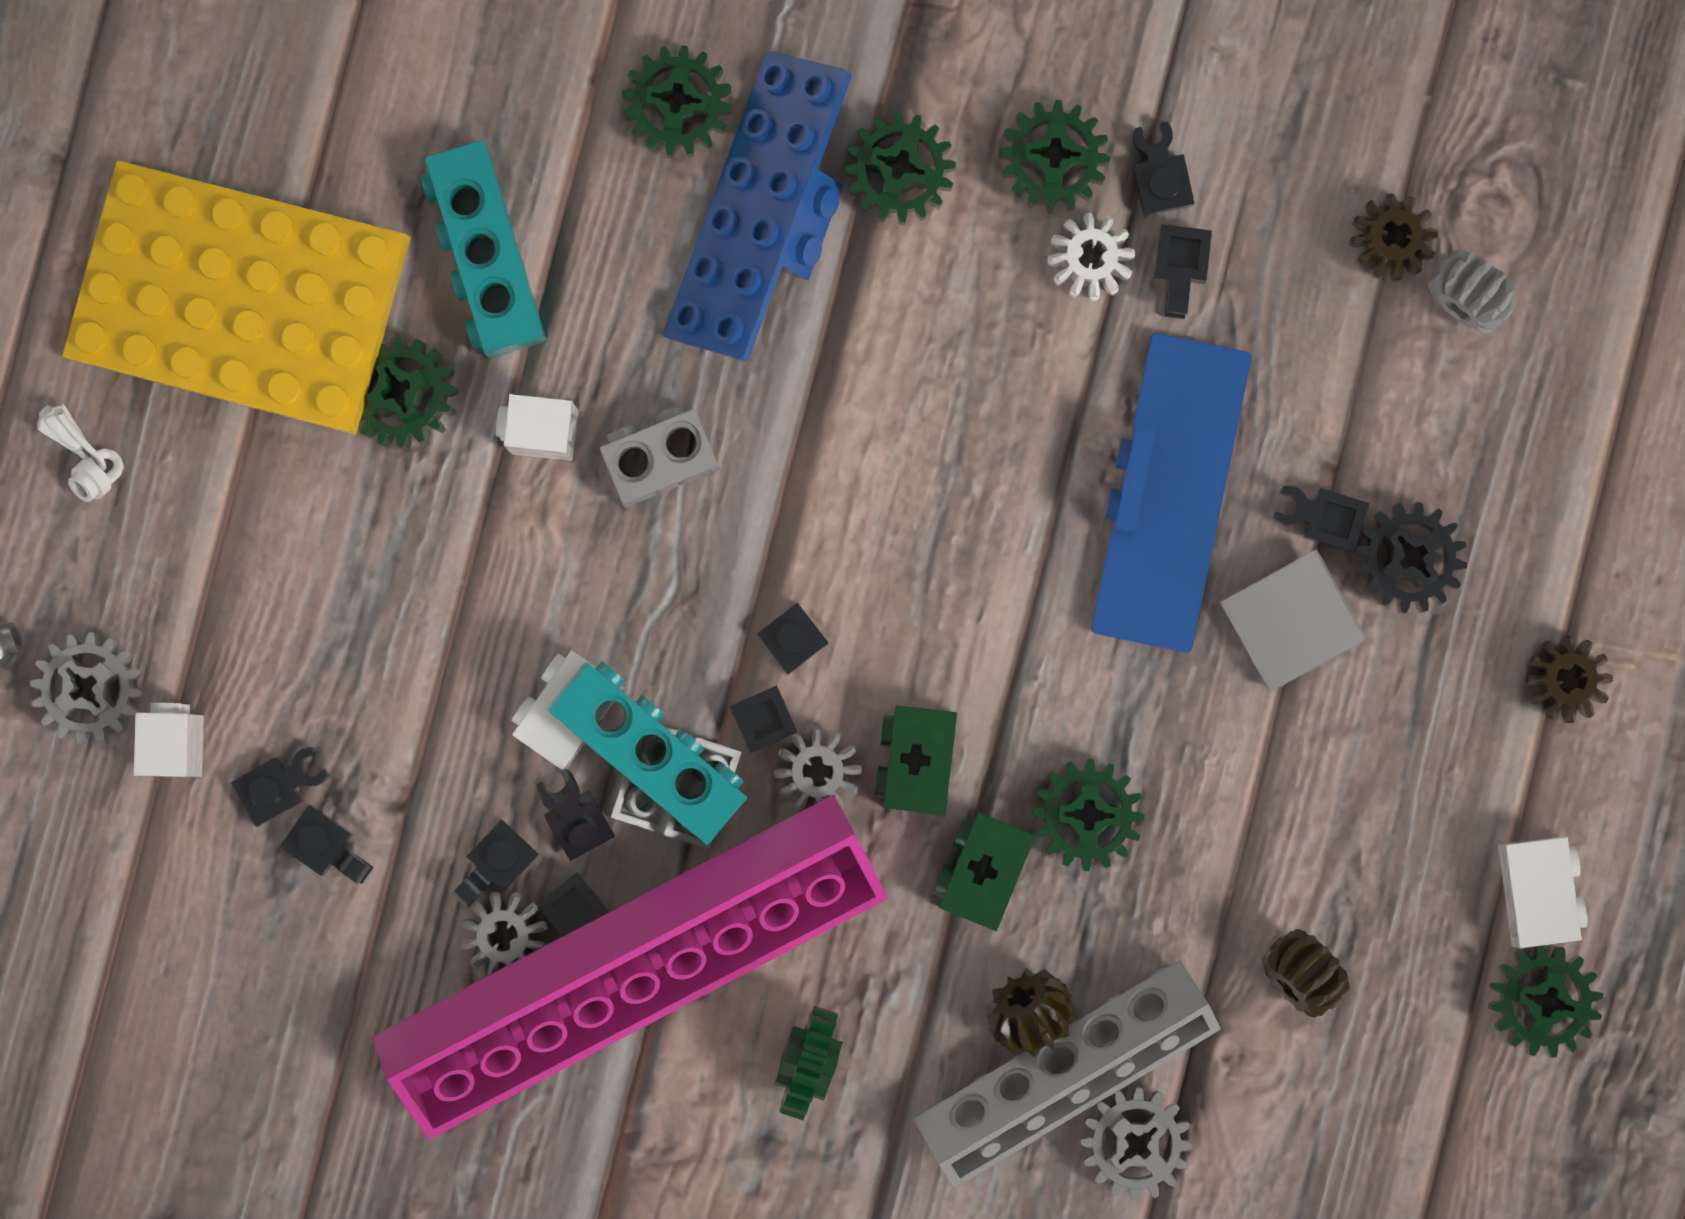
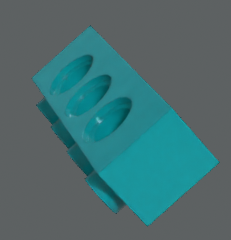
[420,140,547,359]
[546,661,748,846]

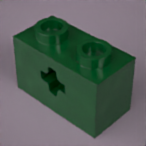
[874,705,957,815]
[933,812,1036,932]

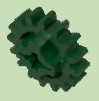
[622,45,733,159]
[998,100,1110,213]
[845,111,956,225]
[360,336,459,450]
[1032,759,1145,871]
[1488,945,1603,1058]
[774,1006,843,1121]

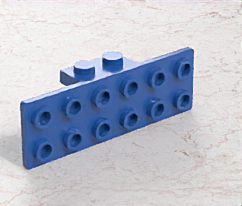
[663,51,851,362]
[1091,333,1252,653]

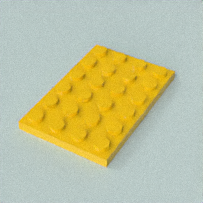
[62,160,411,435]

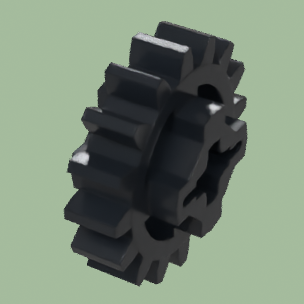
[1354,502,1468,614]

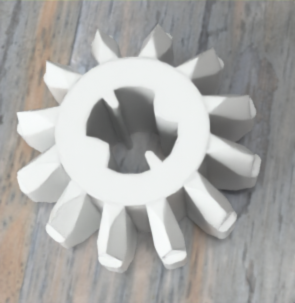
[1047,213,1135,302]

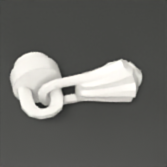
[37,404,124,502]

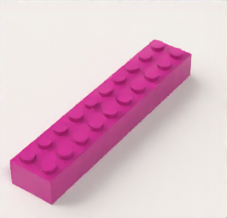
[371,795,888,1140]

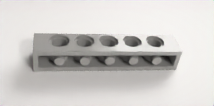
[913,960,1221,1189]

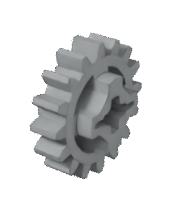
[29,632,145,744]
[1079,1086,1193,1201]

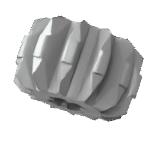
[1427,249,1519,334]
[774,728,862,812]
[460,892,548,976]

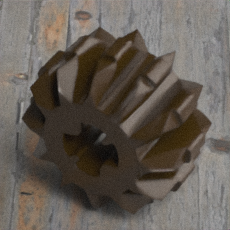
[1349,194,1438,282]
[1523,636,1613,723]
[1262,929,1350,1018]
[985,968,1076,1058]

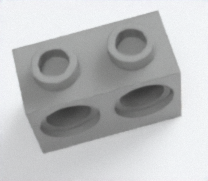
[599,405,720,508]

